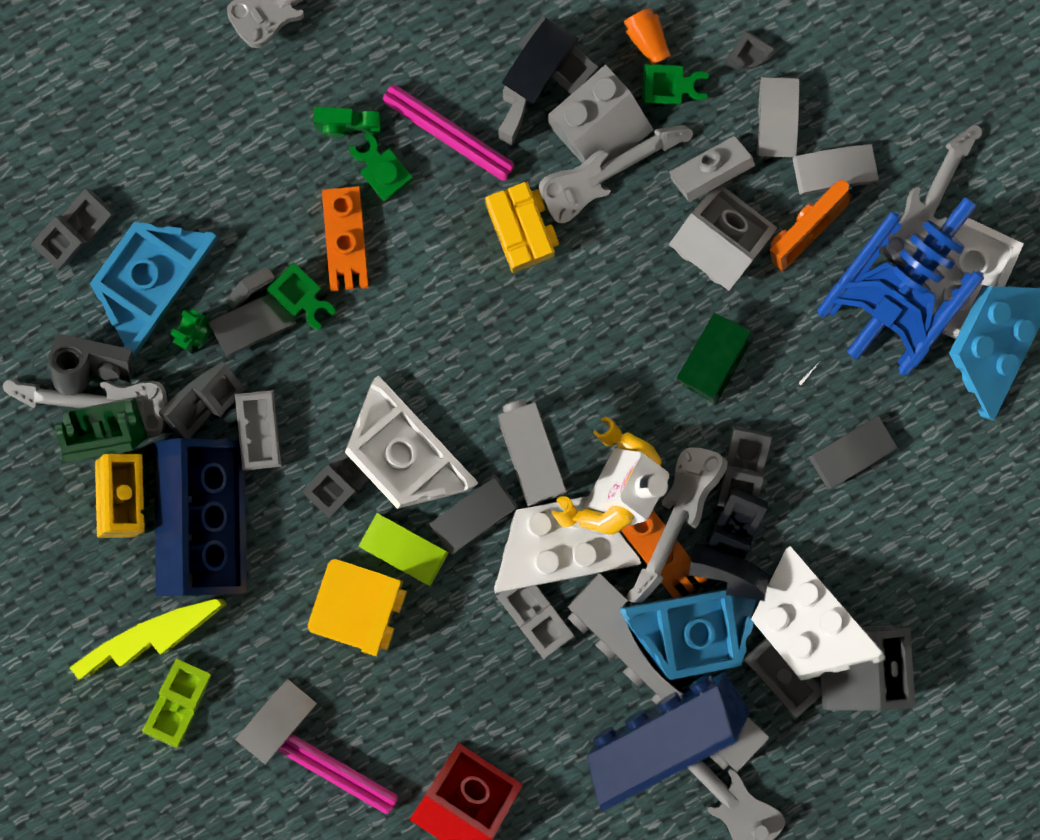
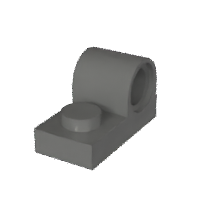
[48,333,135,395]

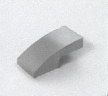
[757,77,799,157]
[499,86,527,146]
[792,144,879,195]
[496,586,574,659]
[235,679,317,765]

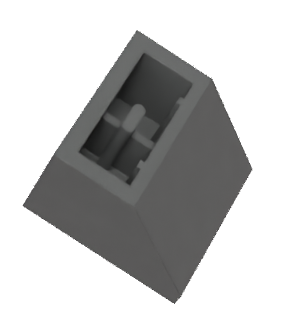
[821,624,915,711]

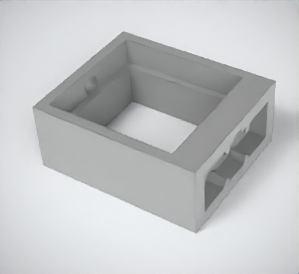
[498,399,566,507]

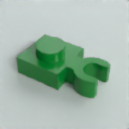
[641,64,709,104]
[313,107,381,138]
[349,132,413,203]
[266,262,335,330]
[171,309,211,354]

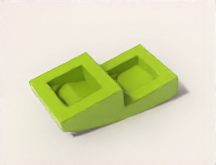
[358,513,449,586]
[142,658,212,749]

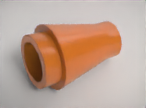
[624,7,671,65]

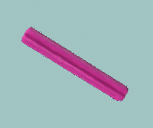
[383,85,514,181]
[278,734,398,814]

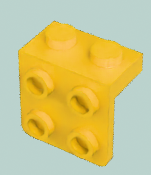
[308,559,407,656]

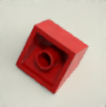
[409,743,523,840]

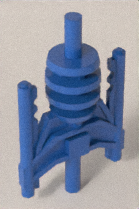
[817,197,984,376]

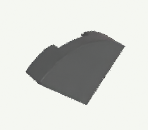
[725,30,777,70]
[226,267,275,310]

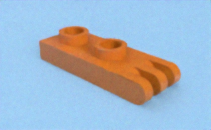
[770,180,850,272]
[322,186,369,292]
[621,510,708,598]

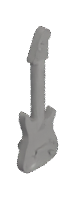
[227,0,304,48]
[539,125,693,223]
[880,125,982,267]
[3,378,168,437]
[627,447,728,605]
[688,760,785,840]

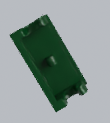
[676,312,753,405]
[55,398,148,463]

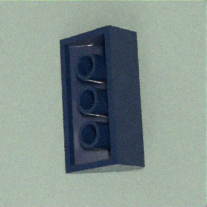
[154,438,247,596]
[587,672,750,811]

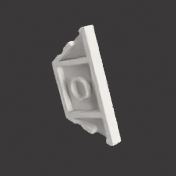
[345,375,478,509]
[494,496,641,593]
[751,546,885,681]

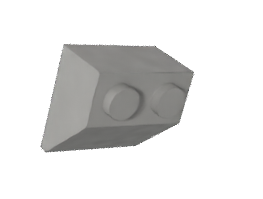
[548,64,653,166]
[669,185,777,291]

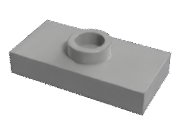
[669,136,755,202]
[235,390,282,471]

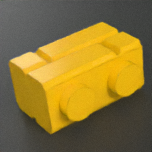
[485,182,559,273]
[95,454,144,538]

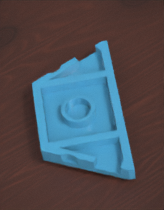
[90,222,219,357]
[949,285,1040,420]
[620,588,756,680]

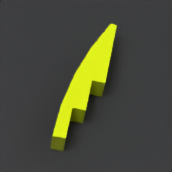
[70,598,227,680]

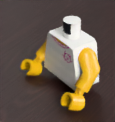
[551,417,669,535]

